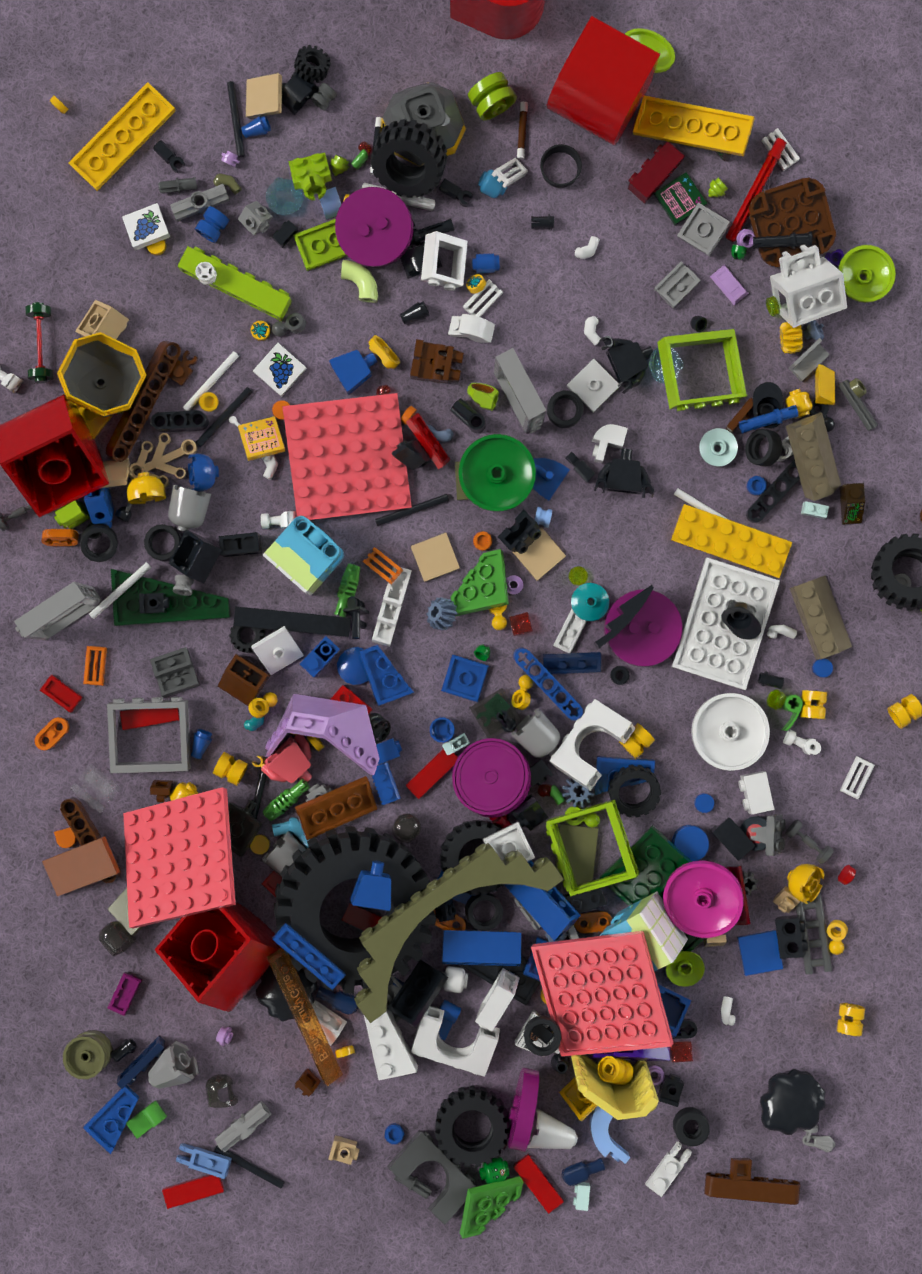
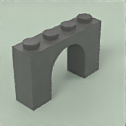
[386,1131,476,1225]

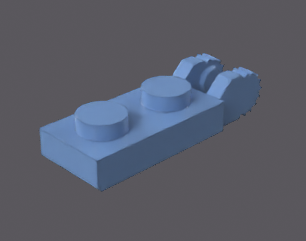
[176,1143,232,1179]

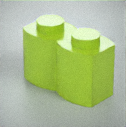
[54,500,90,529]

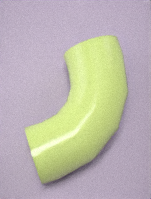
[341,260,378,303]

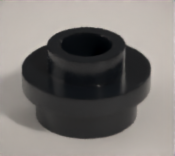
[610,666,630,685]

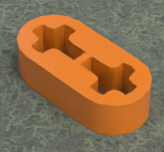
[41,529,79,546]

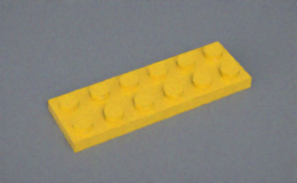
[69,82,176,191]
[633,95,755,157]
[671,504,792,578]

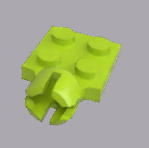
[288,152,332,200]

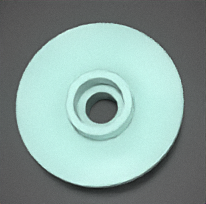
[699,428,738,467]

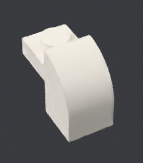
[448,314,495,343]
[592,424,628,464]

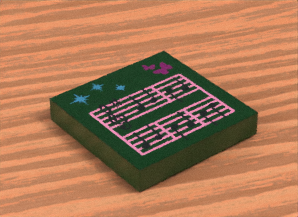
[654,172,707,225]

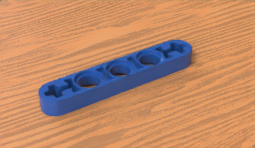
[513,647,583,720]

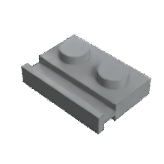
[654,261,701,308]

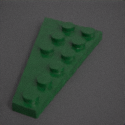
[111,569,230,626]

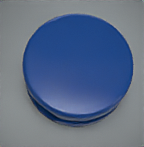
[672,825,709,862]

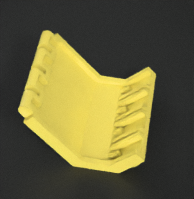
[571,1054,659,1120]

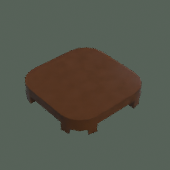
[749,177,836,267]

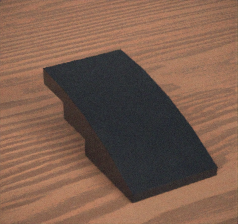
[593,585,654,650]

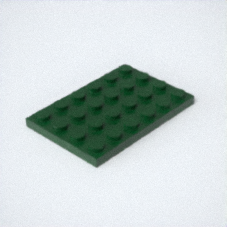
[599,825,705,952]

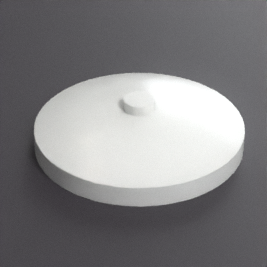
[691,693,770,771]

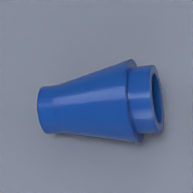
[241,116,271,138]
[191,729,212,759]

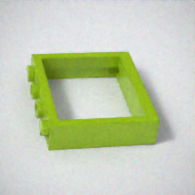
[657,329,747,411]
[545,799,639,896]

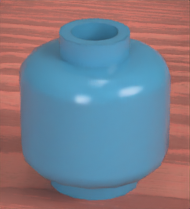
[478,169,507,198]

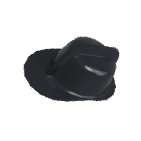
[753,382,784,429]
[721,600,761,640]

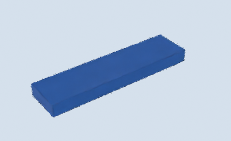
[272,923,346,990]

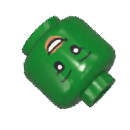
[479,1157,509,1184]

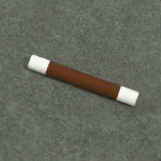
[517,101,528,160]

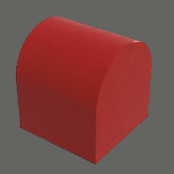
[450,0,545,40]
[547,16,660,146]
[0,394,109,518]
[154,902,283,1012]

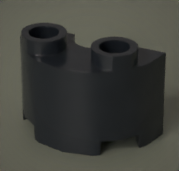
[282,72,319,115]
[400,241,443,279]
[498,510,541,554]
[511,794,549,831]

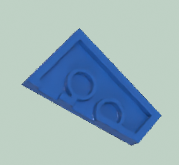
[359,645,414,706]
[594,756,655,795]
[83,1085,139,1154]

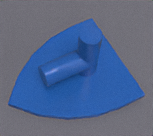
[533,458,570,501]

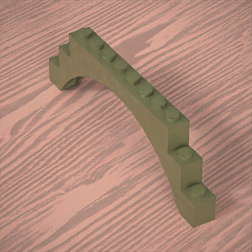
[354,843,564,1023]

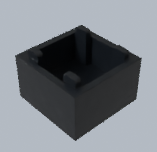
[169,529,222,584]

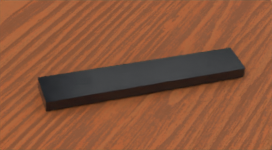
[233,606,351,637]

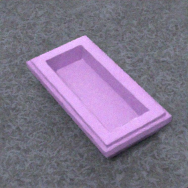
[710,265,749,305]

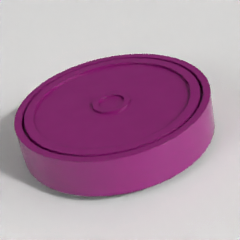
[335,187,413,267]
[604,589,682,666]
[452,738,531,818]
[508,1067,539,1152]

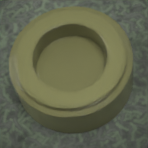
[849,378,867,398]

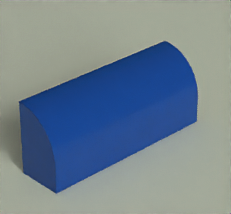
[505,860,581,941]
[443,930,521,966]

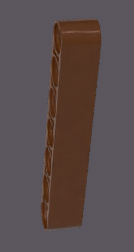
[105,341,181,462]

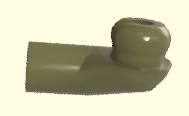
[213,173,242,195]

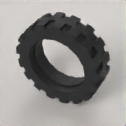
[608,765,661,818]

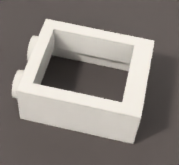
[421,231,468,291]
[475,968,520,1031]

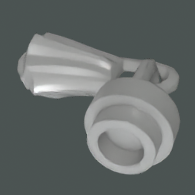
[802,1125,835,1152]

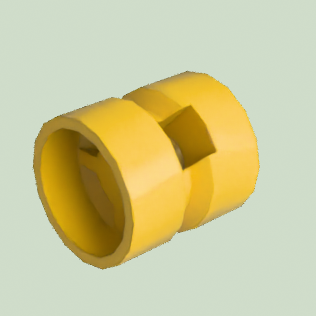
[800,690,827,719]
[887,694,922,729]
[619,723,655,759]
[213,752,249,786]
[837,1003,865,1036]
[597,1056,633,1086]

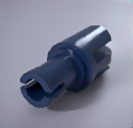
[316,986,358,1014]
[561,1158,605,1186]

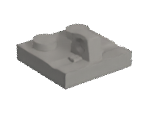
[677,203,731,256]

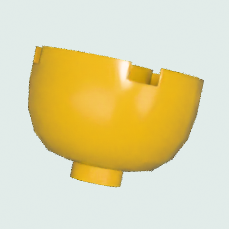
[127,472,166,504]
[787,864,824,904]

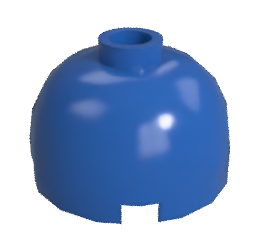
[188,453,219,492]

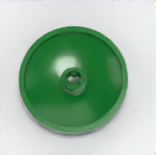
[459,434,536,512]

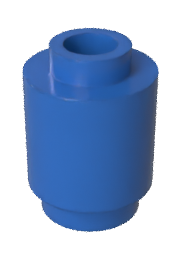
[472,253,500,274]

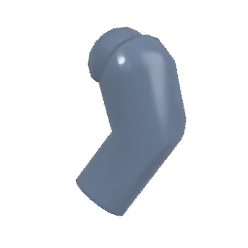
[428,425,454,443]

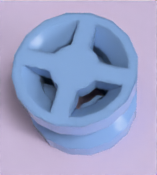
[534,507,552,528]

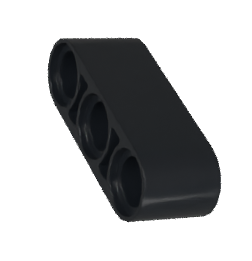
[151,410,209,432]

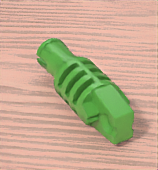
[334,564,360,617]
[263,779,310,821]

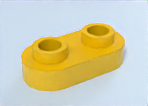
[368,335,400,369]

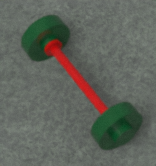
[25,302,54,383]

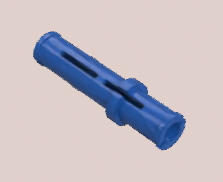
[739,405,799,434]

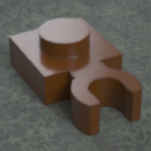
[169,350,198,386]

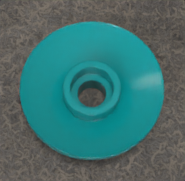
[571,583,609,621]

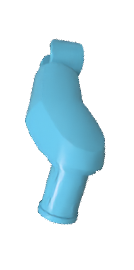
[272,817,310,848]

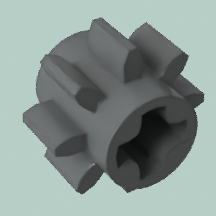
[742,871,759,895]

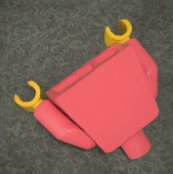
[252,733,312,783]

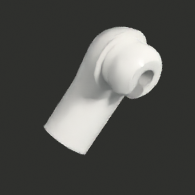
[575,236,600,259]
[584,316,601,346]
[262,455,278,480]
[767,625,797,639]
[721,996,736,1026]

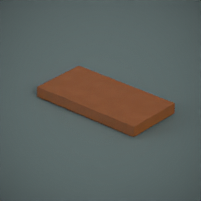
[295,776,377,840]
[42,836,120,897]

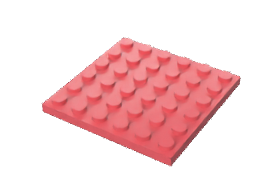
[282,393,412,520]
[123,787,236,929]
[531,931,673,1057]

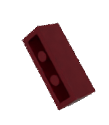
[628,141,685,204]

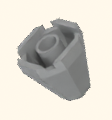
[148,1041,198,1089]

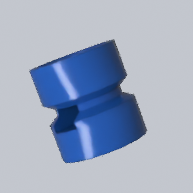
[195,206,230,243]
[430,717,455,743]

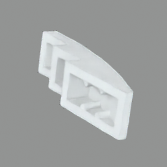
[372,567,412,647]

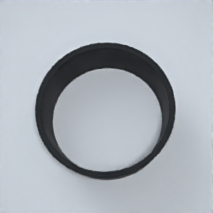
[540,144,582,188]

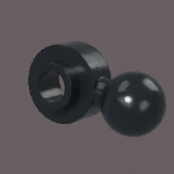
[809,400,835,432]

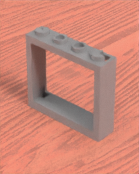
[494,348,546,434]
[14,581,102,641]
[107,696,191,773]

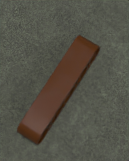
[60,798,121,883]
[704,1172,800,1205]

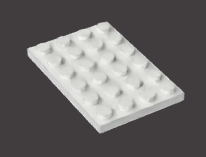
[671,558,780,690]

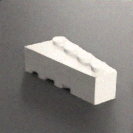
[364,1004,418,1080]

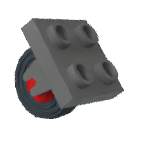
[740,814,786,856]

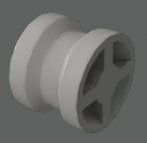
[173,575,194,596]

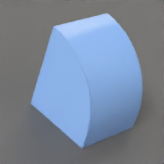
[319,187,341,220]

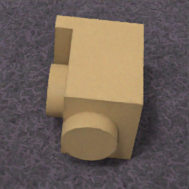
[328,1135,359,1165]

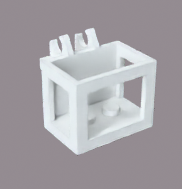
[770,245,847,328]

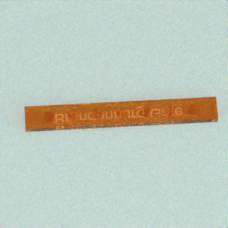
[267,947,343,1086]

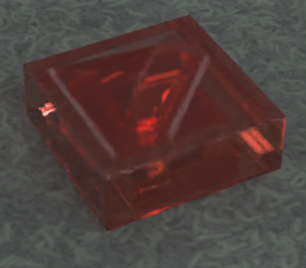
[509,612,533,636]
[671,1041,693,1062]

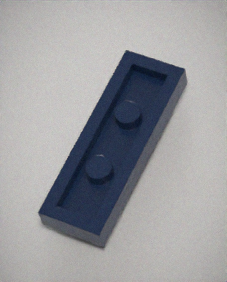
[543,652,601,674]
[117,1035,165,1089]

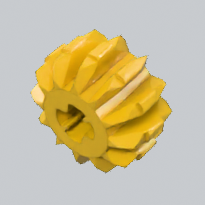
[779,322,803,354]

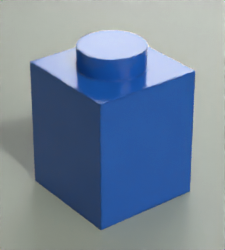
[376,738,403,765]

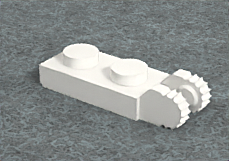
[645,1141,692,1197]

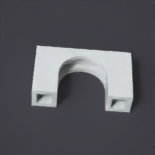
[550,699,635,791]
[411,1006,500,1077]

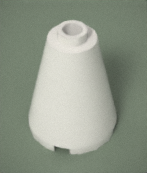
[527,1108,578,1149]

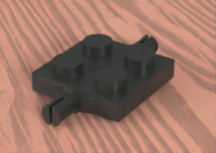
[228,800,263,857]

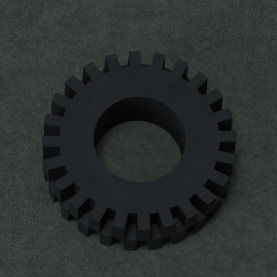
[274,826,436,994]

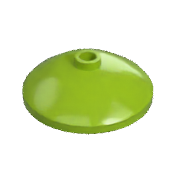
[625,28,675,73]
[838,245,896,303]

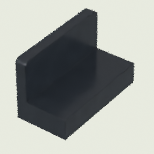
[710,817,755,861]

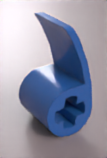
[439,999,462,1040]

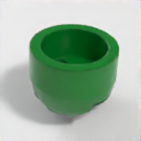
[731,245,747,260]
[474,644,491,661]

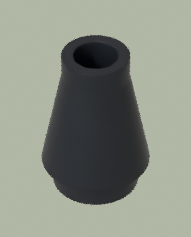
[400,301,430,324]
[551,1053,570,1074]

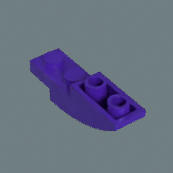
[593,1047,670,1061]

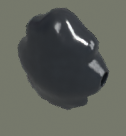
[256,950,317,1022]
[760,1069,826,1135]

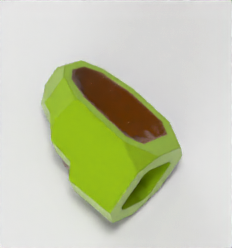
[467,383,499,411]

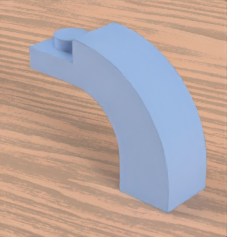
[590,1106,630,1164]

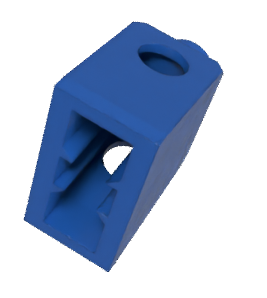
[329,350,378,395]
[84,488,114,528]
[350,861,391,911]

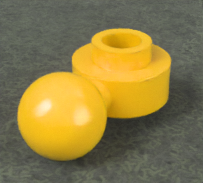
[488,605,507,630]
[511,675,534,710]
[248,692,278,718]
[827,920,848,955]

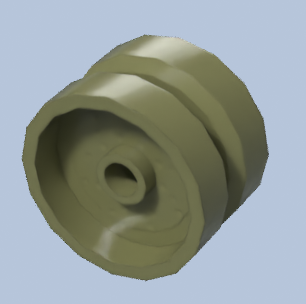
[63,1030,113,1079]

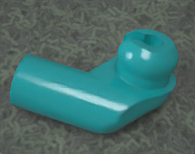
[244,716,265,731]

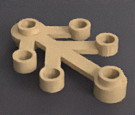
[129,433,198,487]

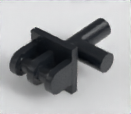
[343,596,369,639]

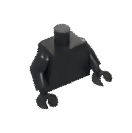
[599,336,655,394]
[594,449,654,498]

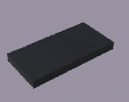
[461,957,540,1005]

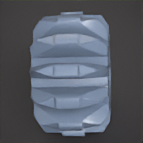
[426,597,458,630]
[562,779,595,807]

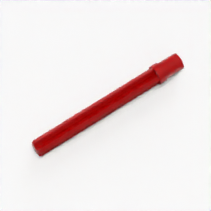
[726,138,787,242]

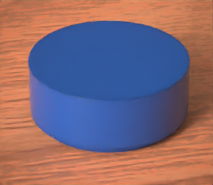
[747,476,767,496]
[812,658,833,678]
[694,793,714,813]
[385,1123,404,1144]

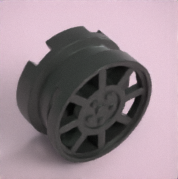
[369,713,391,744]

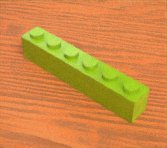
[177,246,292,322]

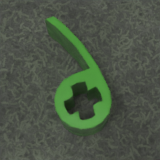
[781,695,803,731]
[126,1100,167,1139]

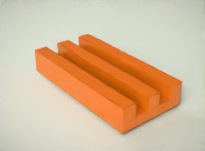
[363,547,403,585]
[83,646,107,686]

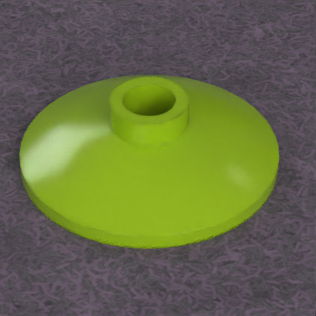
[666,951,705,987]

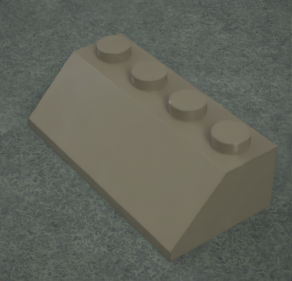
[786,412,841,501]
[789,575,852,660]

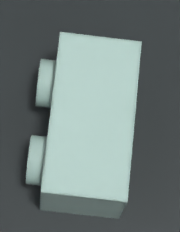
[801,501,829,519]
[442,733,470,756]
[573,1182,590,1211]

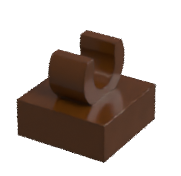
[150,780,173,803]
[295,1068,321,1097]
[730,1158,752,1180]

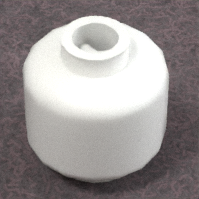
[442,966,468,993]

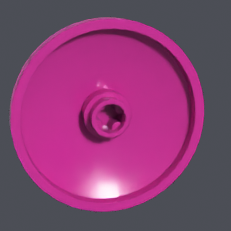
[663,861,744,938]

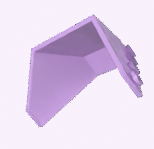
[265,694,380,775]

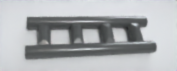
[796,894,832,975]

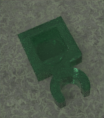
[476,693,511,727]

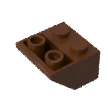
[217,654,271,706]

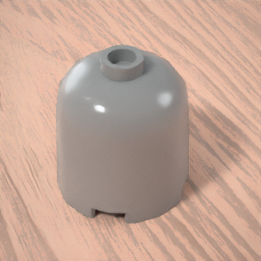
[168,485,211,531]
[511,708,560,758]
[262,831,306,877]

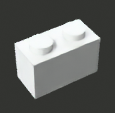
[738,771,774,814]

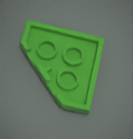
[451,549,509,617]
[460,1176,523,1239]

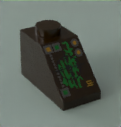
[839,483,865,525]

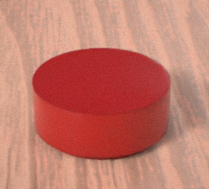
[838,865,856,885]

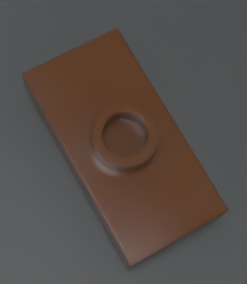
[725,398,753,433]

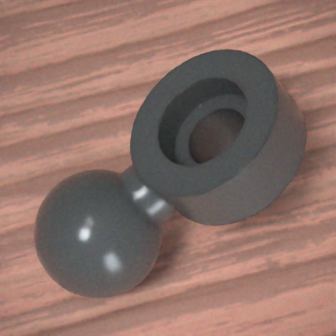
[272,313,306,337]

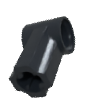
[450,398,486,433]

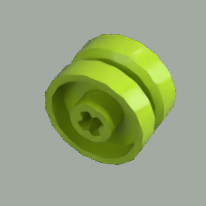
[468,72,517,121]

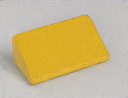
[815,364,835,405]

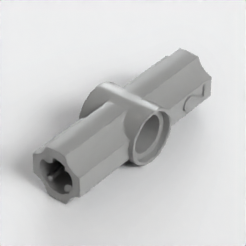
[170,184,230,222]
[215,1101,271,1152]

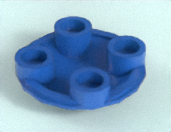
[337,647,368,685]

